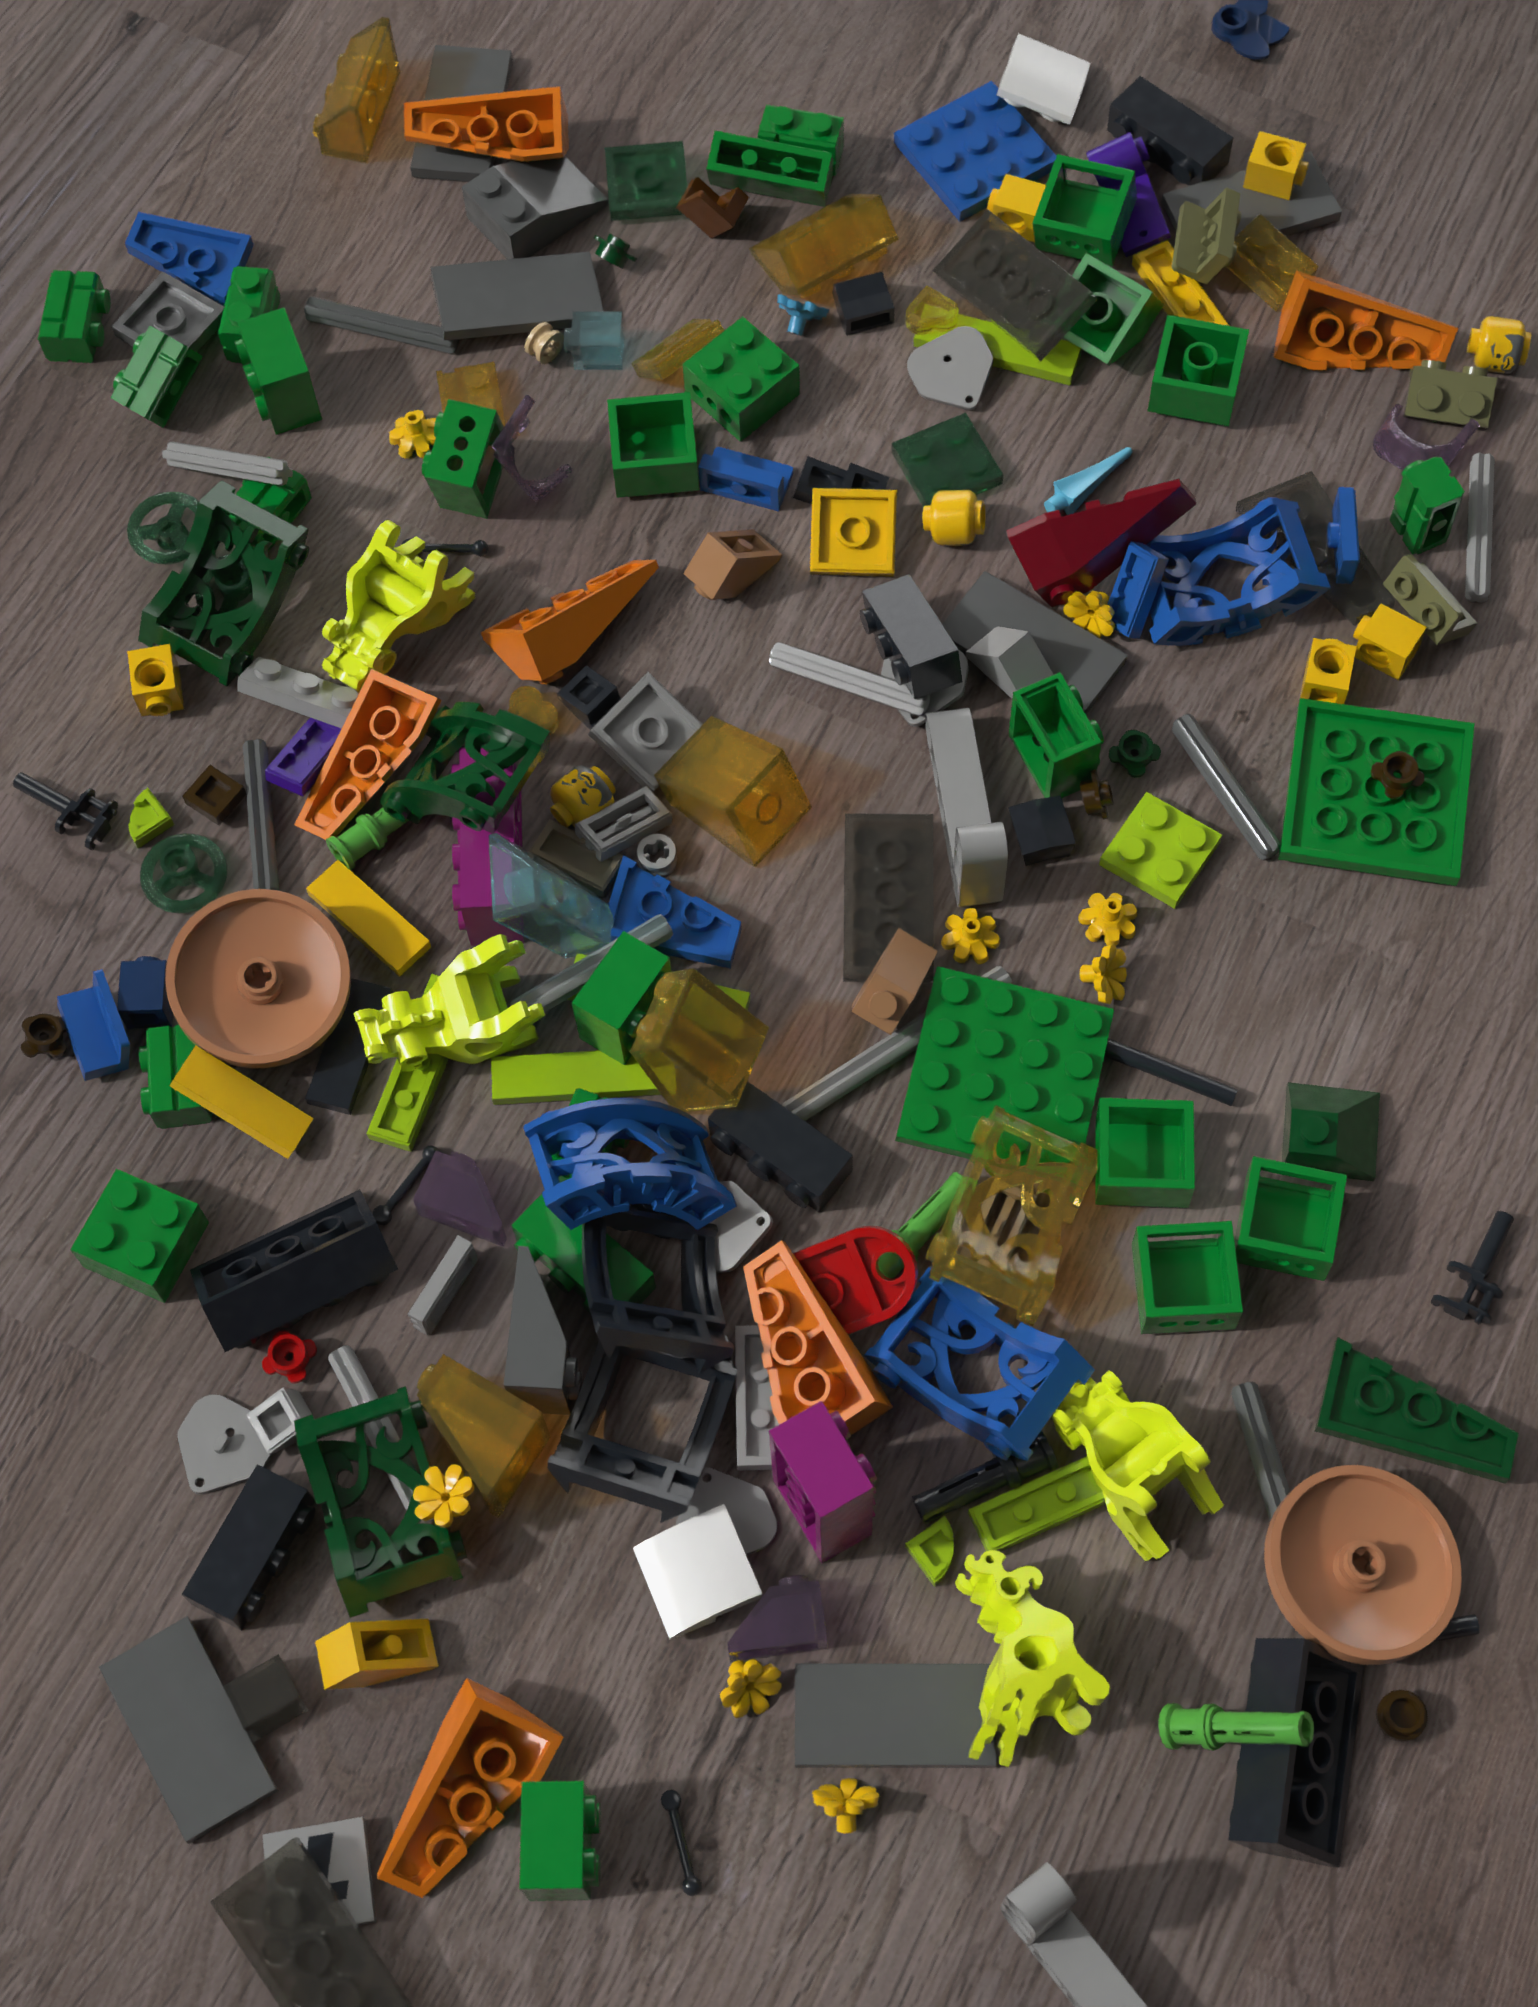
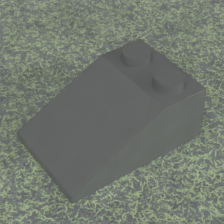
[462,156,609,259]
[504,1246,582,1415]

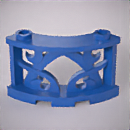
[1146,497,1331,646]
[523,1098,737,1230]
[864,1267,1095,1461]

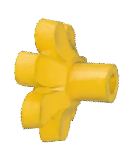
[389,410,436,458]
[1063,590,1116,639]
[1078,893,1137,946]
[941,908,1000,964]
[1079,945,1127,1004]
[413,1464,474,1528]
[720,1659,782,1718]
[812,1778,879,1834]

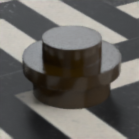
[1376,1690,1428,1742]

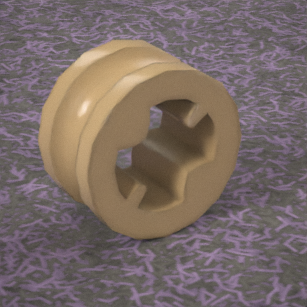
[525,322,565,364]

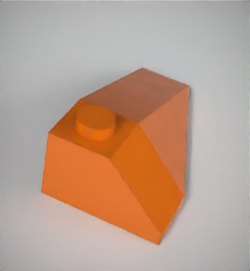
[404,86,569,162]
[481,560,659,684]
[294,669,442,840]
[743,1240,893,1434]
[377,1678,564,1898]

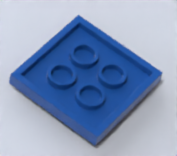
[894,81,1056,222]

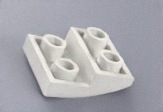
[997,33,1090,125]
[633,1504,762,1640]

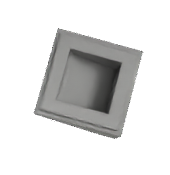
[246,1387,315,1455]

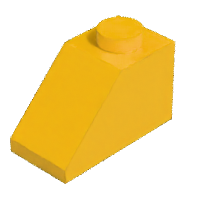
[315,1618,438,1690]

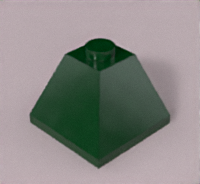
[1282,1082,1380,1181]

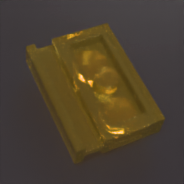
[1227,214,1319,311]
[631,319,724,381]
[436,362,507,433]

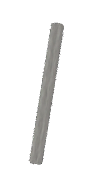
[782,966,1012,1121]

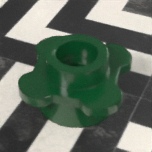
[594,233,638,269]
[1108,730,1161,778]

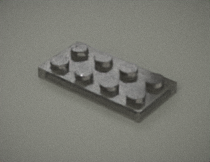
[932,209,1098,362]
[843,813,934,983]
[210,1837,413,2007]

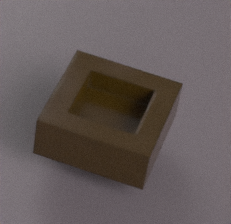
[182,765,246,826]

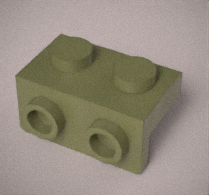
[1172,187,1241,284]
[1403,360,1497,429]
[1383,554,1477,645]

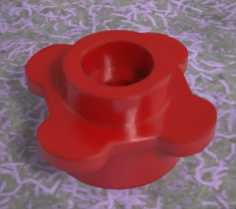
[262,1330,317,1384]

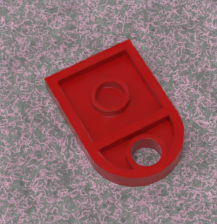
[793,1226,918,1334]

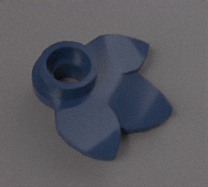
[1211,0,1290,60]

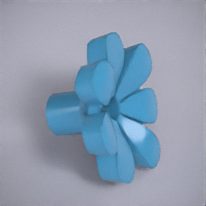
[777,294,829,336]

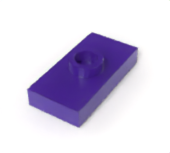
[265,718,341,797]

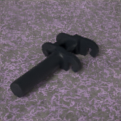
[13,772,118,851]
[1431,1211,1514,1325]

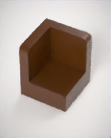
[676,177,749,239]

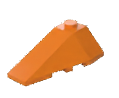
[1273,271,1458,370]

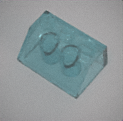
[489,833,614,959]

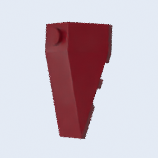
[1006,479,1197,607]

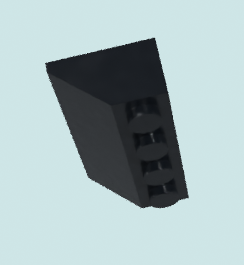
[190,1189,398,1352]
[1228,1638,1364,1867]

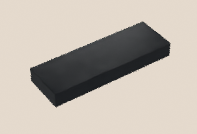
[305,978,393,1115]

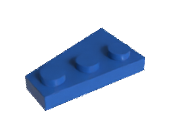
[125,212,254,307]
[600,855,742,969]

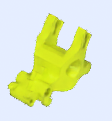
[322,520,475,693]
[354,934,545,1072]
[1051,1370,1224,1561]
[955,1550,1109,1767]

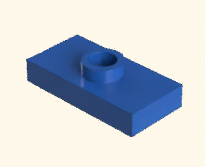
[1327,487,1360,584]
[1107,541,1169,639]

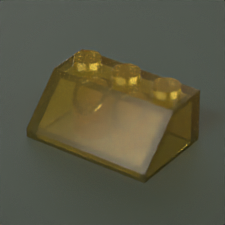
[313,17,400,163]
[749,194,899,298]

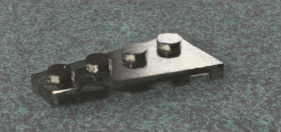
[1235,471,1395,626]

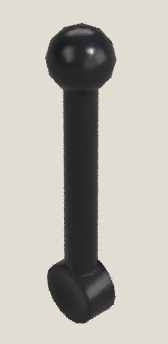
[402,539,488,557]
[373,1145,440,1225]
[661,1790,702,1896]

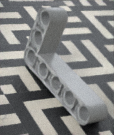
[925,708,1008,907]
[1000,1862,1147,2007]

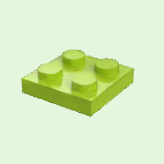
[1099,792,1222,909]

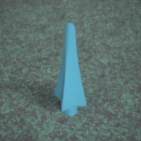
[1044,447,1133,515]

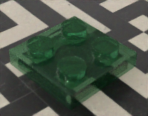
[605,141,687,221]
[891,412,1003,507]

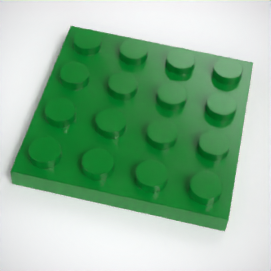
[1278,698,1475,886]
[895,966,1114,1185]

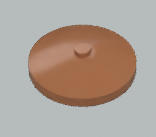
[165,889,351,1068]
[1264,1465,1462,1665]

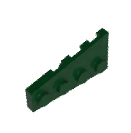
[1315,1337,1519,1484]

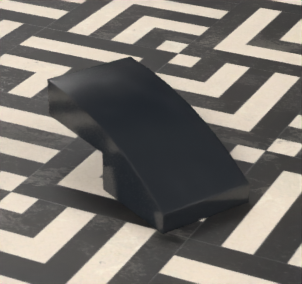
[793,456,889,504]
[557,666,622,730]

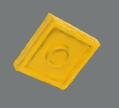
[810,488,897,577]

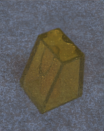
[654,716,812,867]
[630,968,769,1112]
[416,1354,551,1518]

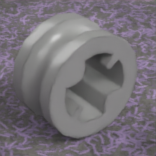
[637,833,677,878]

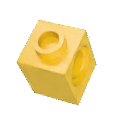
[1243,131,1309,200]
[987,174,1046,242]
[1353,603,1427,681]
[1300,638,1357,704]
[127,644,184,716]

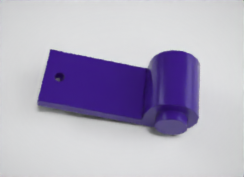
[1086,132,1171,257]

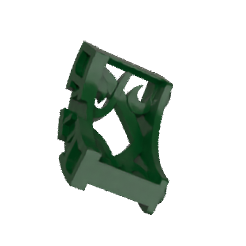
[138,480,309,687]
[380,702,550,834]
[294,1386,468,1618]

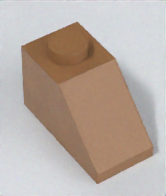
[683,529,782,600]
[852,928,938,1035]

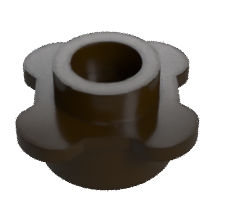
[1371,751,1424,799]
[1080,769,1114,820]
[21,1013,67,1058]

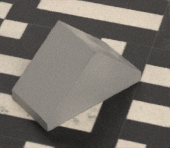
[965,626,1053,698]

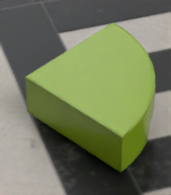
[128,788,175,849]
[905,1516,954,1586]

